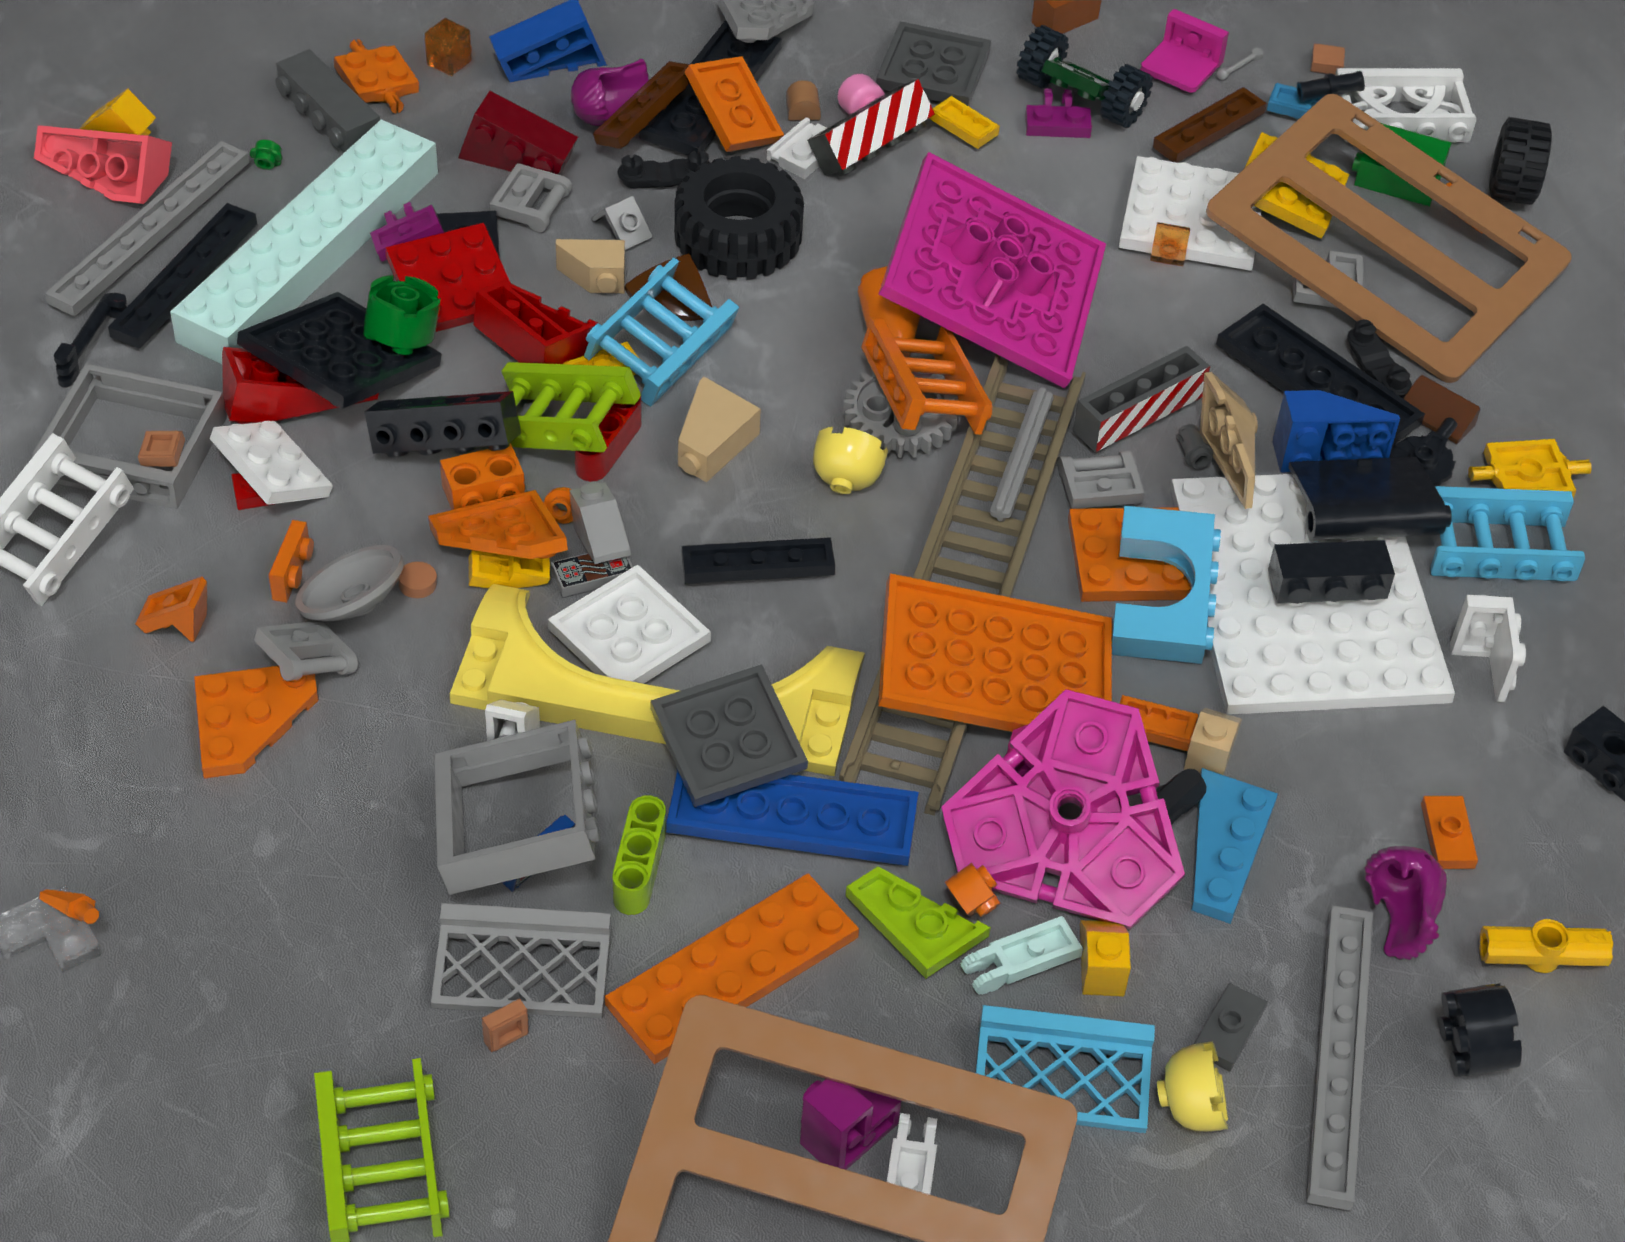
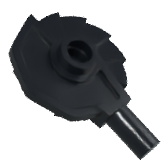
[1389,417,1457,486]

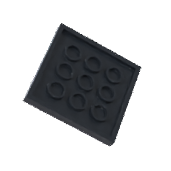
[237,292,442,409]

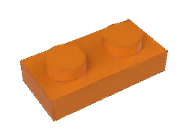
[269,520,314,603]

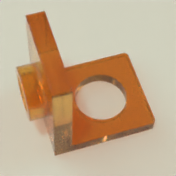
[1150,222,1190,267]

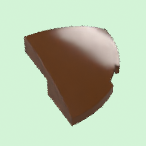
[625,254,712,321]

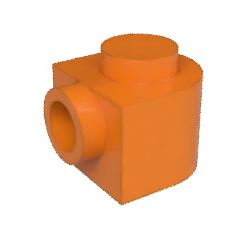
[945,862,1001,918]

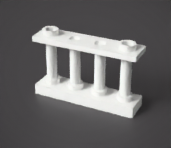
[0,433,134,606]

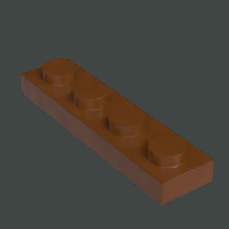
[593,61,690,149]
[1153,87,1267,163]

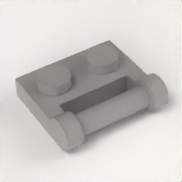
[490,163,573,233]
[1058,450,1145,509]
[254,621,358,681]

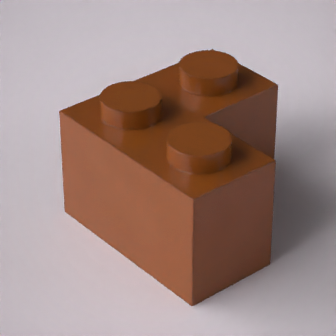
[1031,0,1101,34]

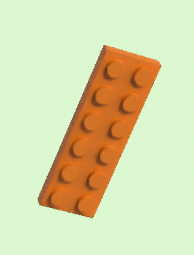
[605,873,859,1065]

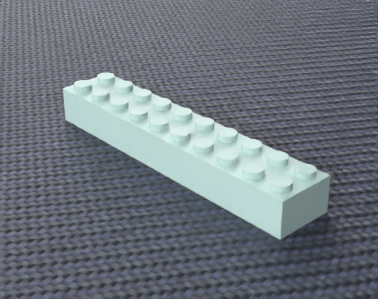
[170,119,438,364]

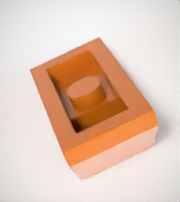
[135,576,207,642]

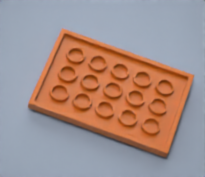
[878,573,1112,732]

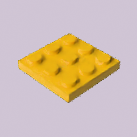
[1244,132,1350,239]

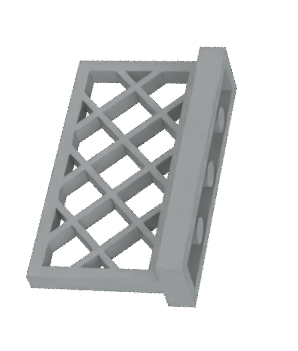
[431,903,612,1018]

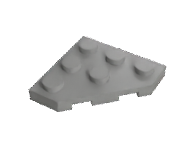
[716,0,814,43]

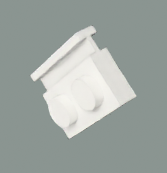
[767,117,827,179]

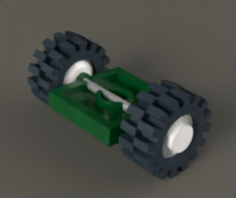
[1016,25,1153,128]

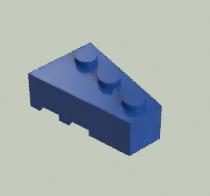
[489,0,607,82]

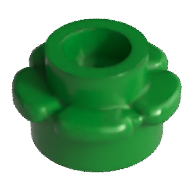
[250,140,282,170]

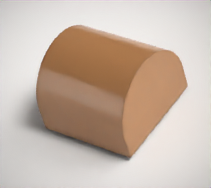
[786,80,821,121]

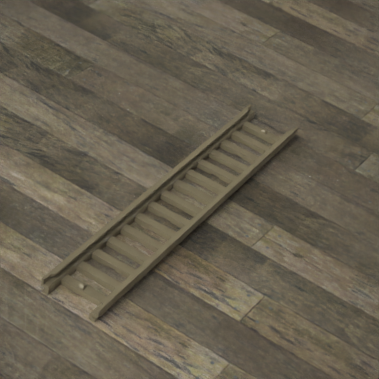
[839,354,1086,816]

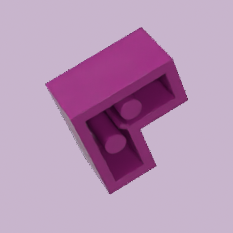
[800,1079,902,1170]

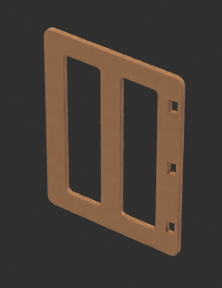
[1206,94,1572,383]
[608,995,1077,1242]

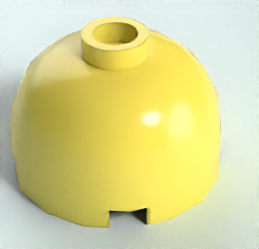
[813,427,888,494]
[1157,1041,1228,1132]

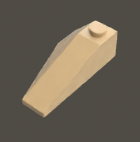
[1200,372,1258,509]

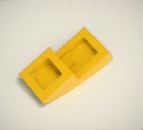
[468,550,550,588]

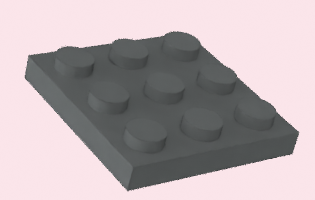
[876,21,991,106]
[650,664,808,807]

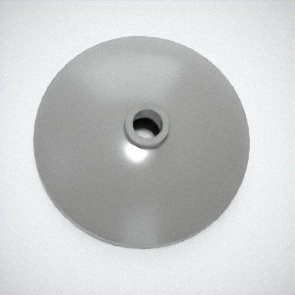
[295,545,404,622]

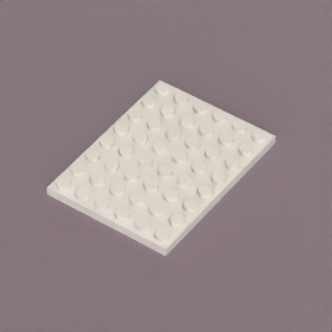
[1170,474,1455,715]

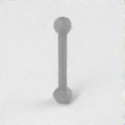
[1217,48,1264,81]

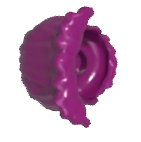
[571,58,649,126]
[1364,846,1447,960]

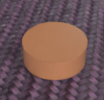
[398,562,437,598]

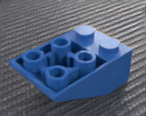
[1272,390,1400,473]

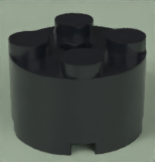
[1439,983,1522,1077]

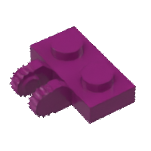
[1025,88,1092,138]
[370,202,444,262]

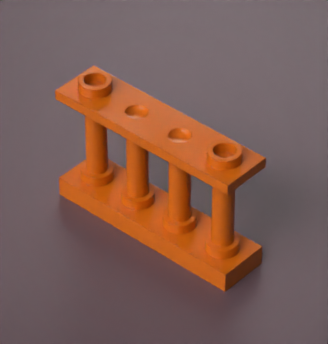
[861,318,992,435]

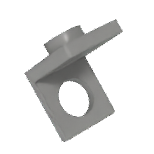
[591,196,652,250]

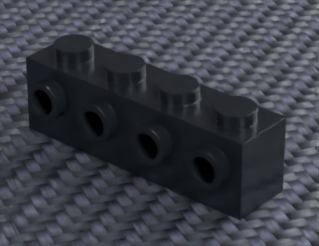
[364,391,521,457]

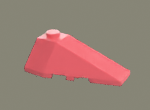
[34,125,172,204]

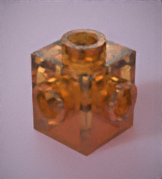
[424,18,472,76]

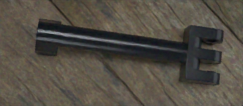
[54,292,127,387]

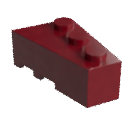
[458,90,578,175]

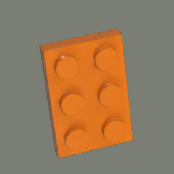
[684,56,784,152]

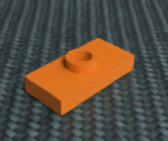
[1120,695,1198,751]
[1421,796,1478,869]

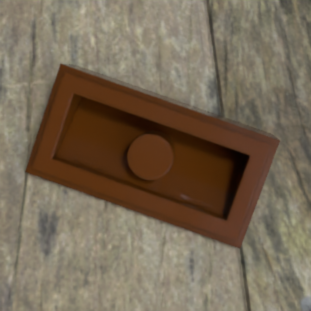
[1404,375,1480,444]

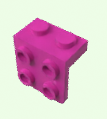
[1141,9,1229,93]

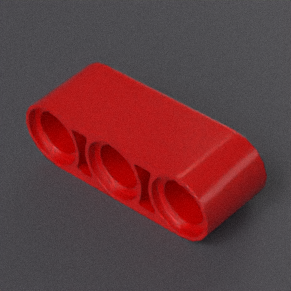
[575,396,642,482]

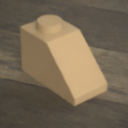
[556,239,625,294]
[1184,708,1242,775]

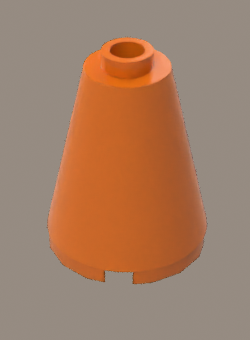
[858,266,921,357]

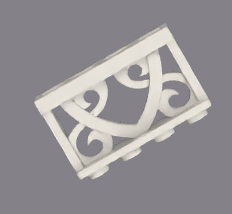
[1335,68,1476,143]

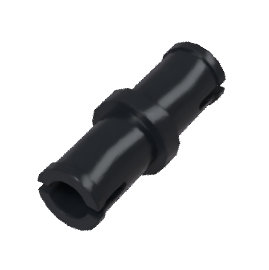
[1297,71,1365,102]

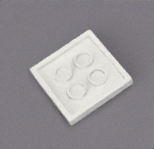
[548,565,711,684]

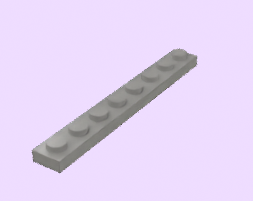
[45,141,249,317]
[1307,905,1373,1211]

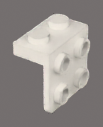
[1450,595,1526,702]

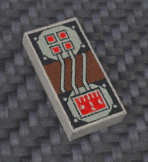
[551,553,633,597]

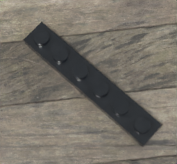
[108,203,257,349]

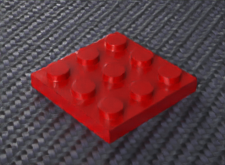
[385,223,510,332]

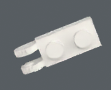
[887,1113,937,1195]

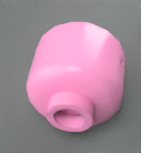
[837,74,884,115]

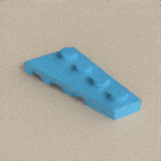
[1191,768,1278,924]

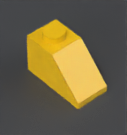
[79,88,156,136]
[1080,920,1131,997]

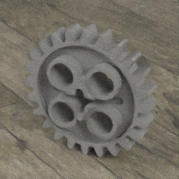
[843,370,959,458]

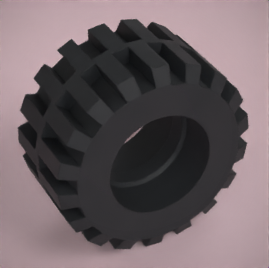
[1489,117,1552,205]

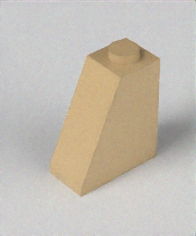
[678,377,761,482]

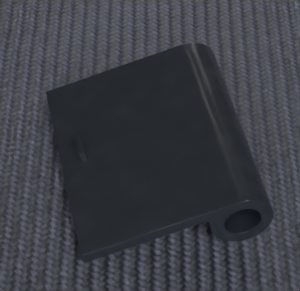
[1289,457,1452,540]

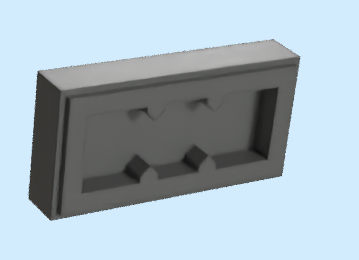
[1194,983,1268,1071]

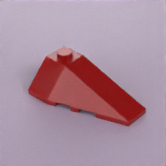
[222,347,379,424]

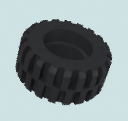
[674,156,804,280]

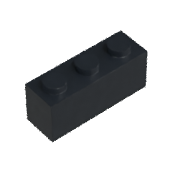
[1268,540,1395,604]

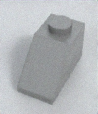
[569,482,631,564]

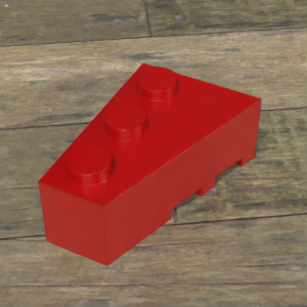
[473,280,598,364]

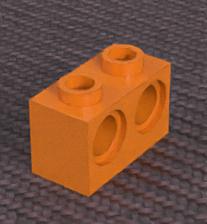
[440,443,525,510]

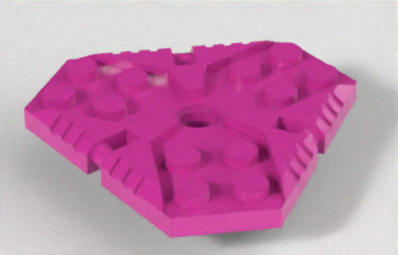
[941,689,1185,930]

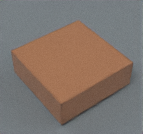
[1311,43,1345,75]
[138,431,185,467]
[482,999,529,1052]

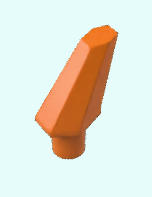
[39,889,99,924]

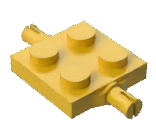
[1468,439,1592,499]

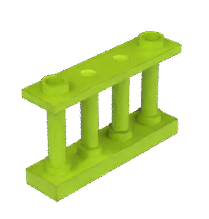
[501,362,641,452]
[314,1058,450,1242]

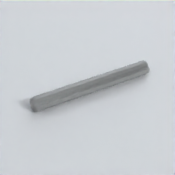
[990,387,1054,522]

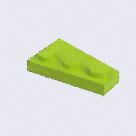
[845,866,991,978]

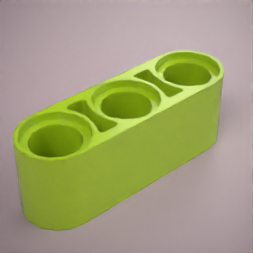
[613,795,666,915]

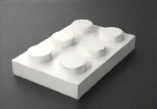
[210,421,333,505]

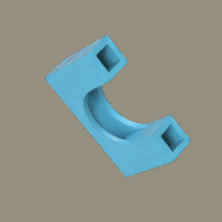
[1112,505,1221,664]

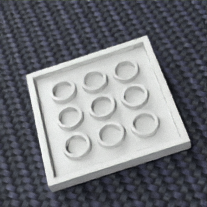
[1119,156,1262,271]

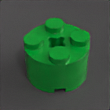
[363,275,440,355]

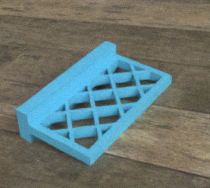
[976,1005,1155,1133]

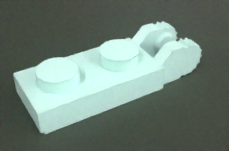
[960,916,1083,995]

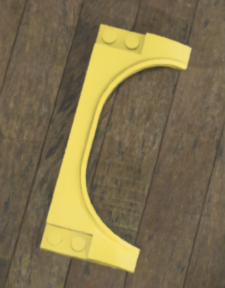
[450,584,865,776]

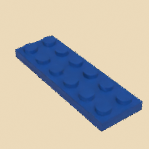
[666,770,919,866]

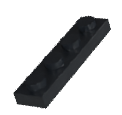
[682,537,835,584]

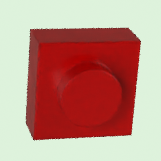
[231,473,274,510]

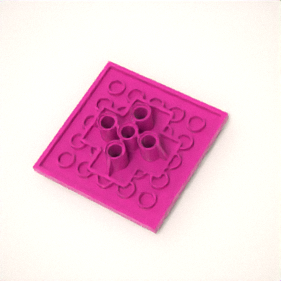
[878,152,1106,389]

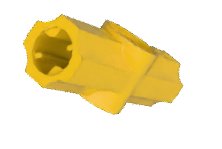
[1479,919,1613,973]

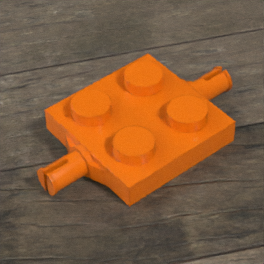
[334,39,419,113]

